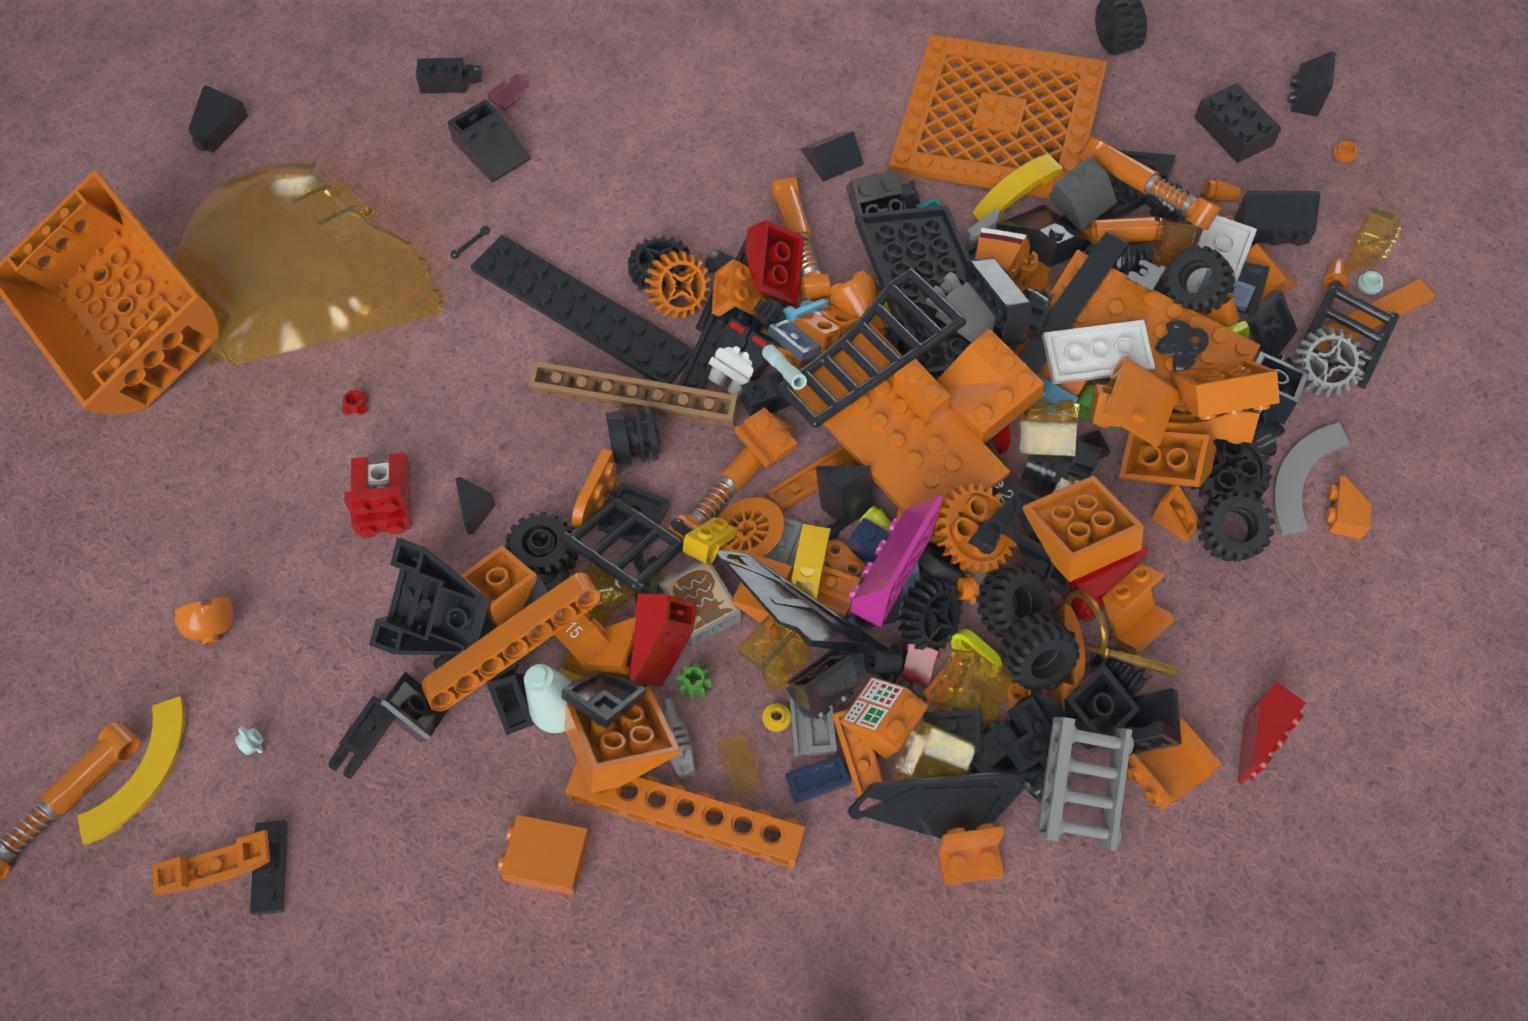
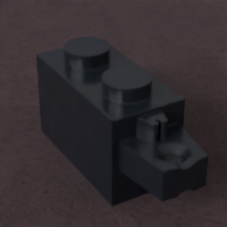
[416,58,483,94]

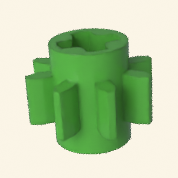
[676,663,712,701]

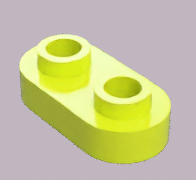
[951,629,1002,678]

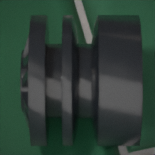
[605,406,661,468]

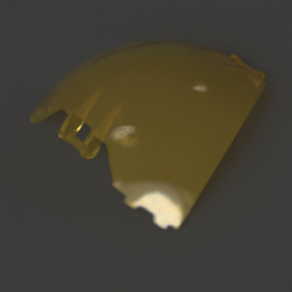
[173,159,443,367]

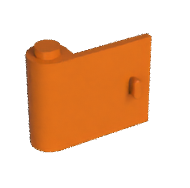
[1082,216,1160,245]
[1103,356,1180,448]

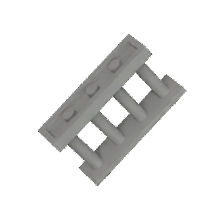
[1037,717,1134,851]

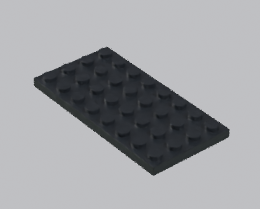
[854,205,971,377]

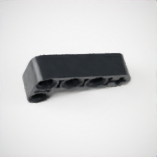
[964,258,1032,346]

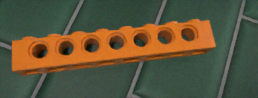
[565,761,805,868]

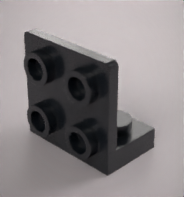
[1123,688,1182,755]

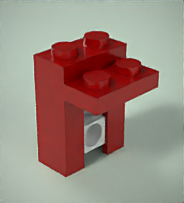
[344,452,411,537]

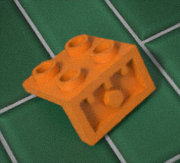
[711,259,771,317]
[937,824,1005,886]

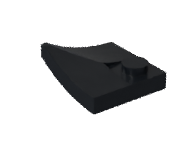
[561,672,646,728]

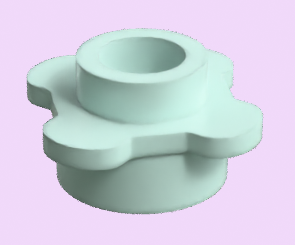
[235,726,264,755]

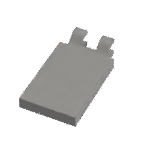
[925,272,1011,348]

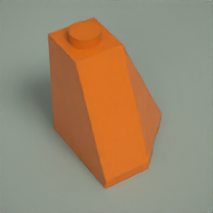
[563,617,651,688]

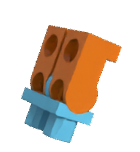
[783,298,859,354]

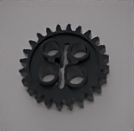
[1191,439,1273,503]

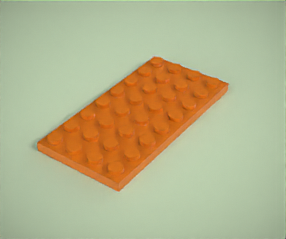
[1028,250,1261,413]

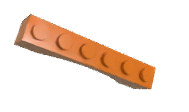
[1089,384,1260,444]

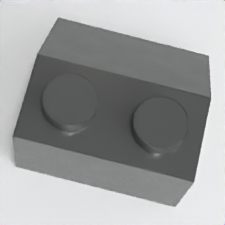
[1048,156,1117,231]

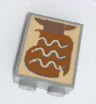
[659,561,741,647]

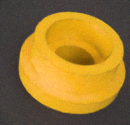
[762,703,791,732]

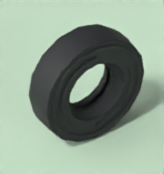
[918,546,963,585]

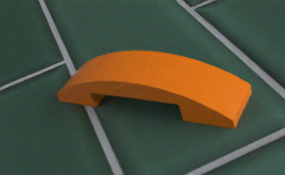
[1051,604,1085,711]
[152,830,270,895]

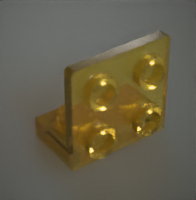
[737,614,809,694]
[932,649,1013,727]

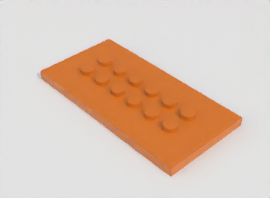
[792,322,1010,534]

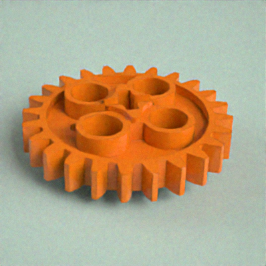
[934,483,1017,574]

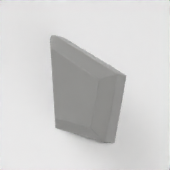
[967,209,1000,247]

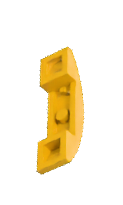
[972,153,1064,221]

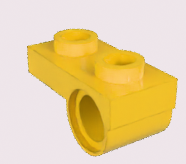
[683,517,737,565]

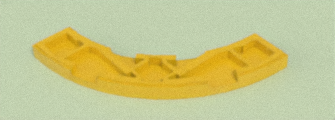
[77,696,185,845]

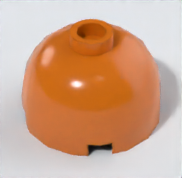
[173,596,234,645]

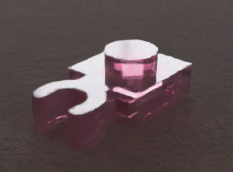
[487,74,529,111]

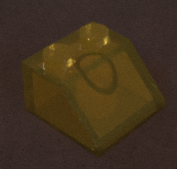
[1346,207,1402,274]

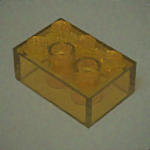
[1020,399,1079,456]

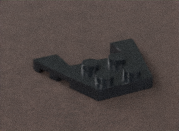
[968,487,1070,596]

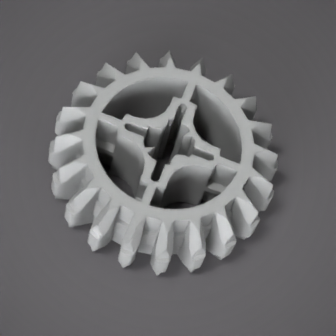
[1292,327,1366,397]

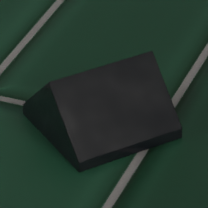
[801,131,864,181]
[816,465,875,528]
[376,671,450,743]

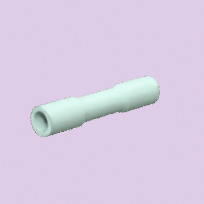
[762,345,807,390]

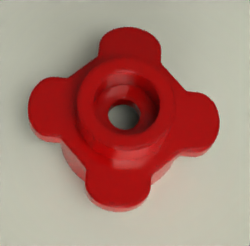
[341,390,369,415]

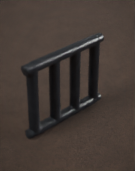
[1299,282,1399,389]
[560,494,684,594]

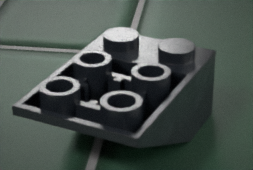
[447,99,530,183]
[846,170,907,217]

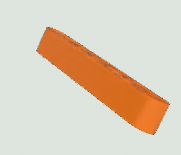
[422,572,600,711]

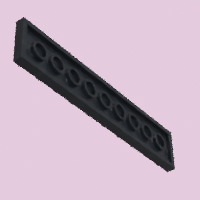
[470,235,694,384]

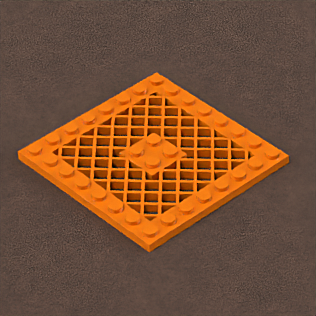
[888,34,1108,199]

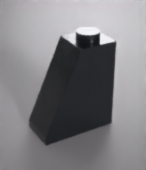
[188,85,248,153]

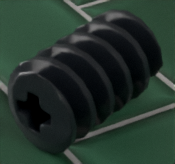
[1089,636,1153,697]

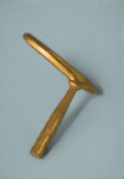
[1064,590,1178,677]

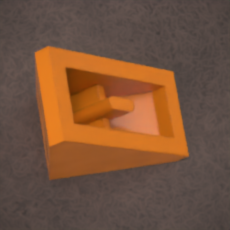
[1151,485,1201,542]

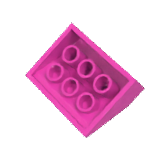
[849,495,943,627]

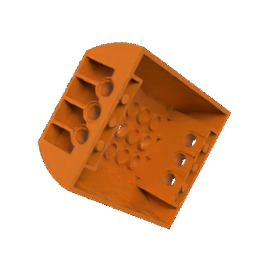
[0,169,219,414]

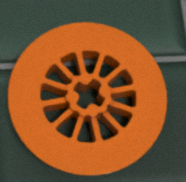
[717,497,784,563]

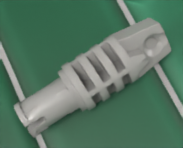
[658,699,696,779]

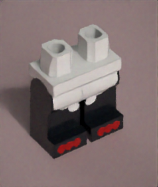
[708,318,780,397]

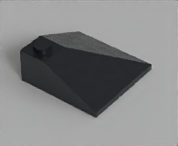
[996,204,1092,268]

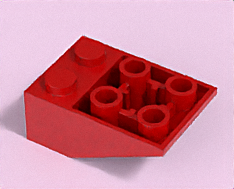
[629,594,696,685]
[1237,681,1306,784]

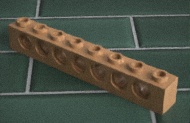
[528,361,740,428]

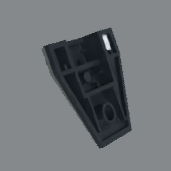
[369,538,492,655]

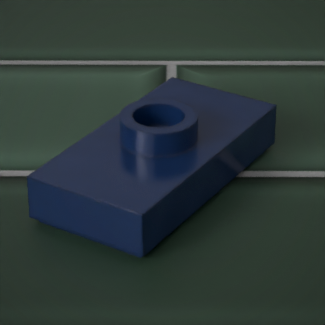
[785,755,850,804]

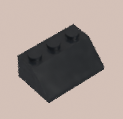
[1234,190,1320,246]

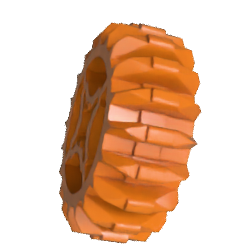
[645,251,711,319]

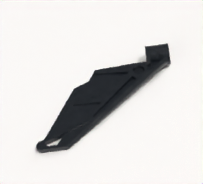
[715,550,903,676]
[847,763,1046,839]

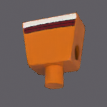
[975,227,1031,280]

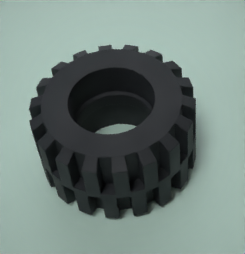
[1095,0,1147,55]
[1164,245,1235,314]
[1197,491,1275,562]
[505,512,578,576]
[976,567,1054,638]
[999,613,1080,691]

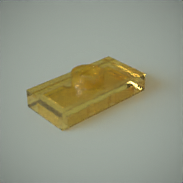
[717,733,763,798]

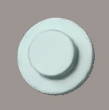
[1357,271,1383,295]

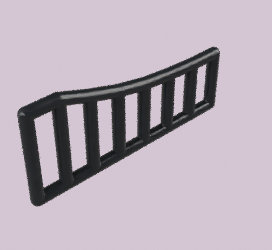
[777,269,967,428]

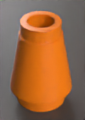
[1202,178,1241,202]
[1322,259,1349,291]

